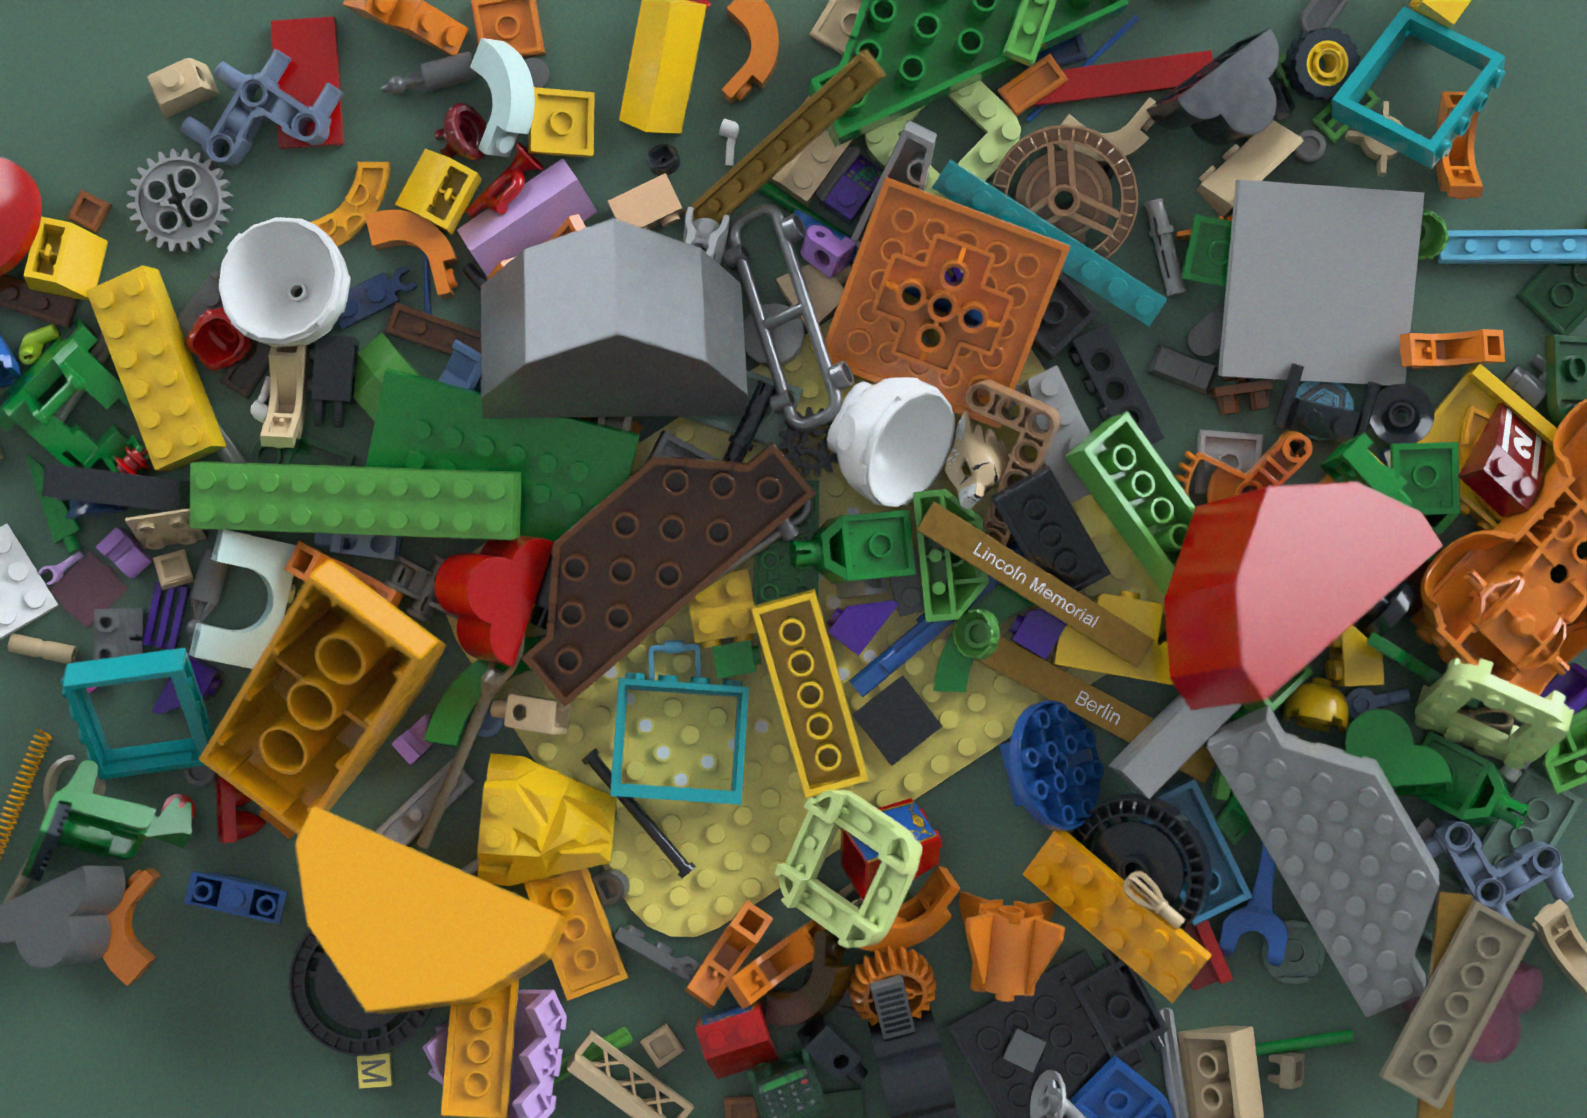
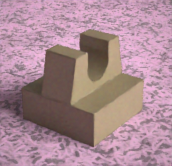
[1268,1052,1305,1089]

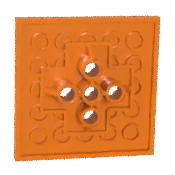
[825,177,1070,429]

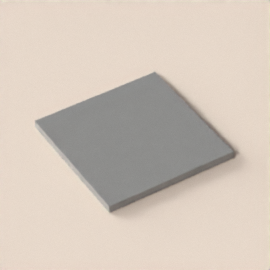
[1218,180,1425,386]

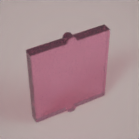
[50,551,128,628]

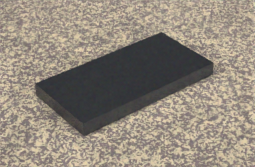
[991,465,1111,592]

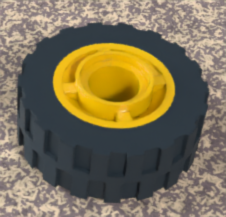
[1284,27,1360,100]

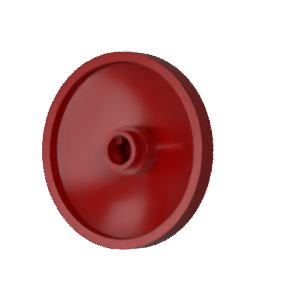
[0,157,42,276]

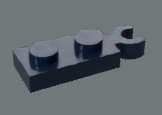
[337,267,418,331]

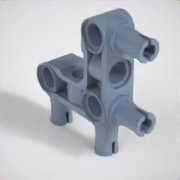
[180,49,344,166]
[1423,817,1574,922]

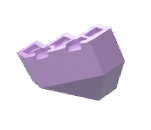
[422,990,567,1118]

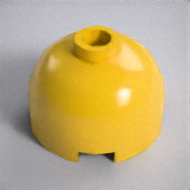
[1282,678,1349,732]

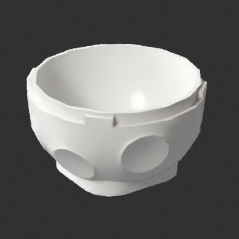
[219,217,351,347]
[827,378,955,507]

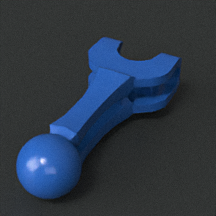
[1220,842,1289,967]

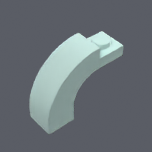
[470,38,535,157]

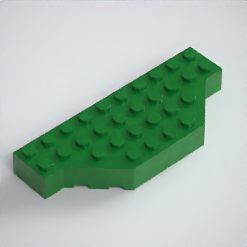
[807,0,1129,147]

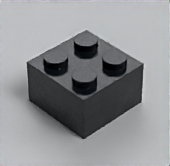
[1033,272,1100,361]

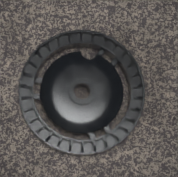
[1071,794,1212,930]
[289,929,433,1056]

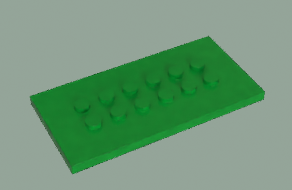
[366,368,640,542]

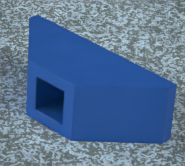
[184,871,288,924]

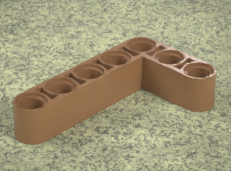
[966,379,1061,548]

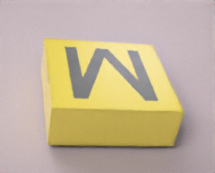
[357,1052,393,1089]

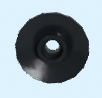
[1370,383,1435,444]

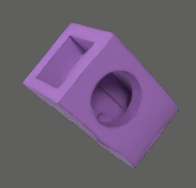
[800,225,856,278]
[96,527,153,579]
[391,713,434,765]

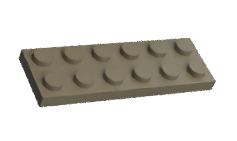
[1379,900,1535,1110]

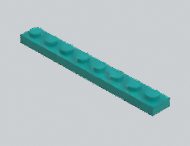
[932,159,1167,327]

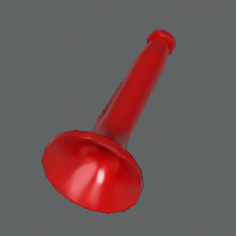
[465,140,544,219]

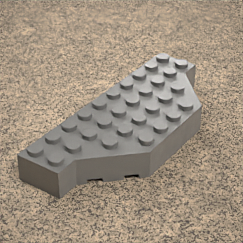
[1207,705,1439,1018]

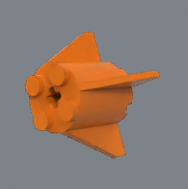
[959,891,1065,1002]

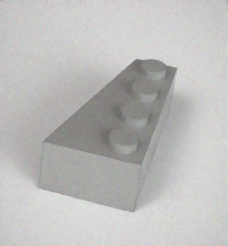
[850,120,937,248]
[1024,365,1091,503]

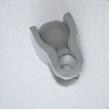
[683,206,730,266]

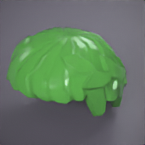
[1418,209,1449,260]
[952,609,1000,660]

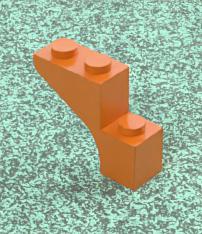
[342,0,469,56]

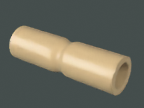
[8,633,78,664]

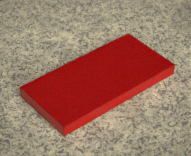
[271,16,344,149]

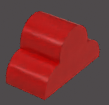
[435,536,554,667]

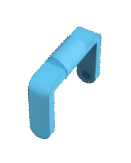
[648,640,701,680]

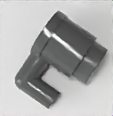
[1502,353,1547,409]

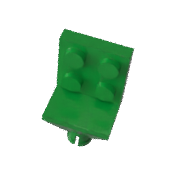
[1390,442,1460,560]
[789,510,916,584]
[1413,731,1530,829]

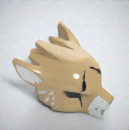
[945,411,1015,510]

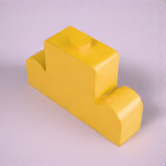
[1051,591,1174,685]

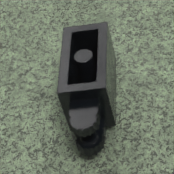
[307,335,360,428]

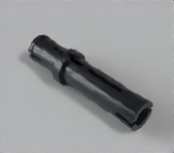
[722,380,776,462]

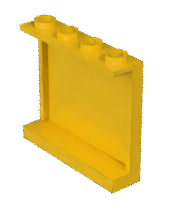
[1417,364,1557,531]

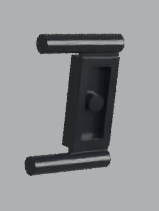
[1273,363,1381,443]

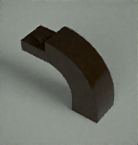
[766,930,853,1026]

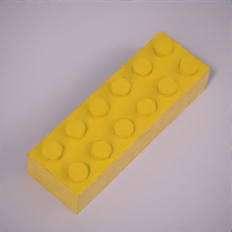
[86,265,227,471]
[751,588,869,798]

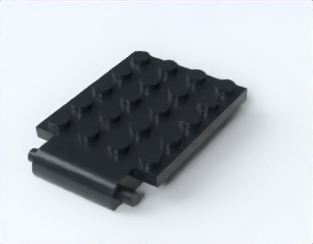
[947,949,1168,1118]

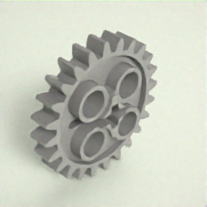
[127,148,234,254]

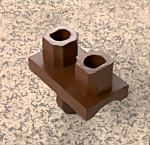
[1210,376,1274,415]

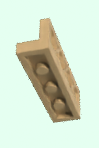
[567,1030,694,1118]

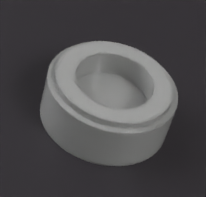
[1293,130,1326,164]

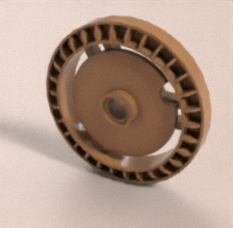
[992,124,1138,273]

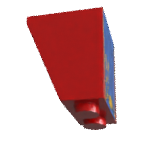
[840,798,942,901]
[695,998,779,1079]

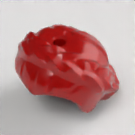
[185,308,251,371]

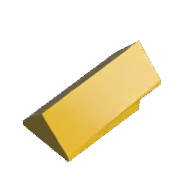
[619,0,707,134]

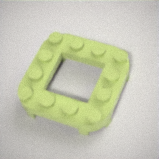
[865,80,1021,202]
[1414,658,1574,769]
[775,789,922,948]

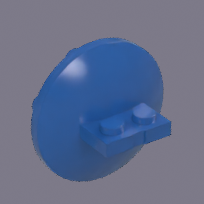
[999,700,1104,831]

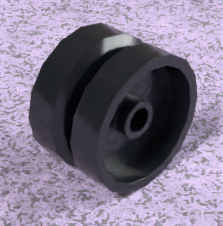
[1353,583,1417,639]

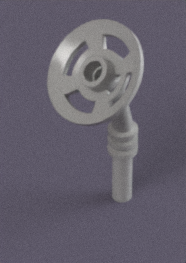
[1030,1070,1086,1118]

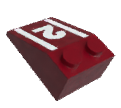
[1458,402,1546,517]

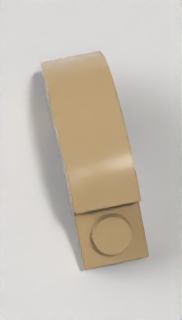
[1054,97,1156,167]
[260,345,309,448]
[1532,899,1587,1000]

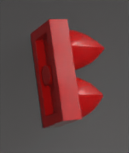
[215,777,266,843]

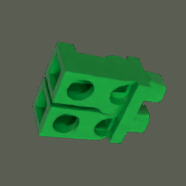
[1320,433,1413,506]

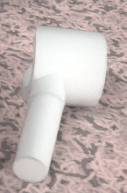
[719,119,739,166]
[250,376,270,423]

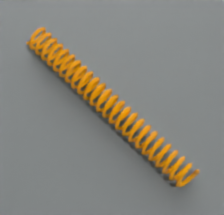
[0,729,52,860]

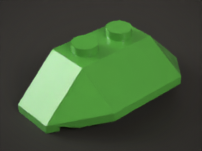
[353,332,422,422]
[913,489,990,622]
[1543,708,1587,794]

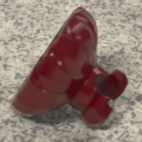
[434,103,487,160]

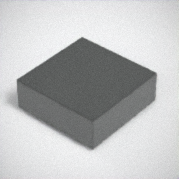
[1003,1028,1046,1073]

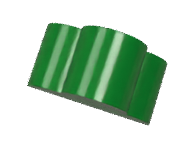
[1343,709,1454,797]

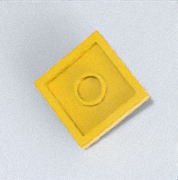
[528,87,595,158]

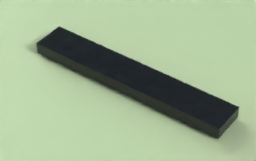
[41,464,190,511]

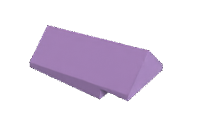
[457,158,598,277]

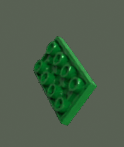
[754,480,819,605]

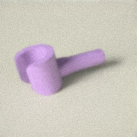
[38,550,84,585]

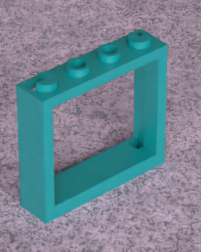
[1332,6,1506,169]
[60,648,214,780]
[610,673,749,805]

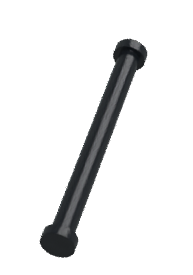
[581,748,696,879]

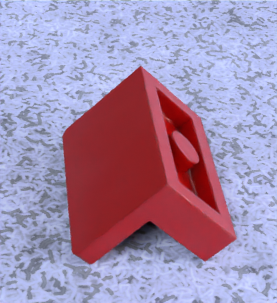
[1183,919,1233,990]

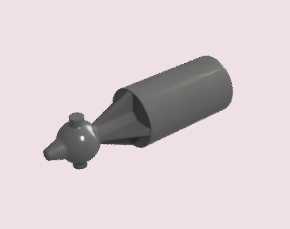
[381,51,478,95]
[186,547,230,644]

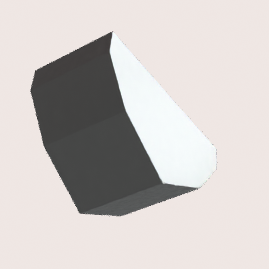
[481,218,748,419]

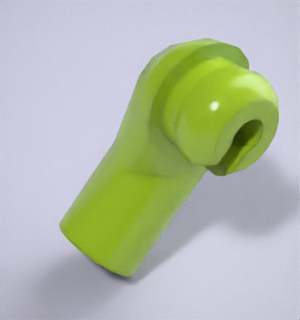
[18,323,59,365]

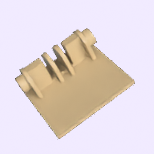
[125,508,207,550]

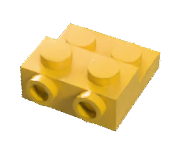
[688,569,758,648]

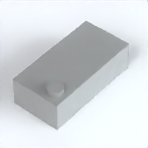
[1108,693,1241,799]

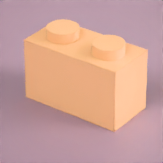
[608,173,683,231]

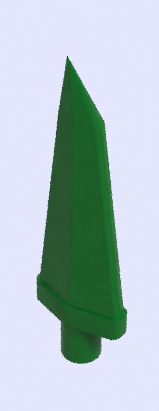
[25,453,82,554]

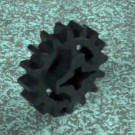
[778,407,839,477]

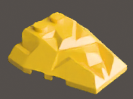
[477,753,617,886]

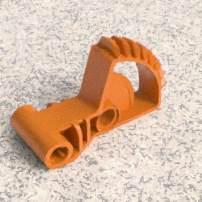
[1174,430,1313,503]

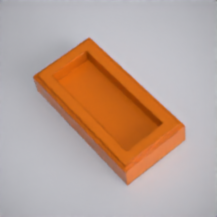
[997,53,1068,117]

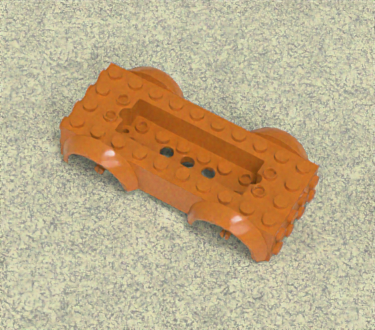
[1410,398,1587,715]

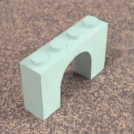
[189,529,296,669]

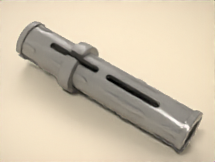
[1144,198,1187,297]

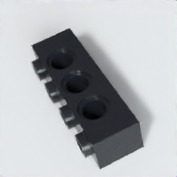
[1068,323,1165,445]

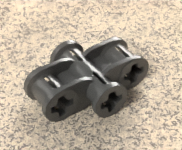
[383,554,458,624]

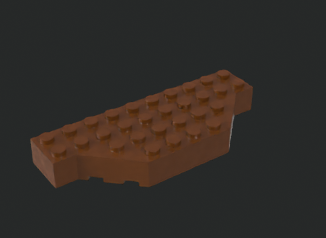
[521,442,816,707]

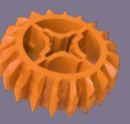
[848,945,937,1025]

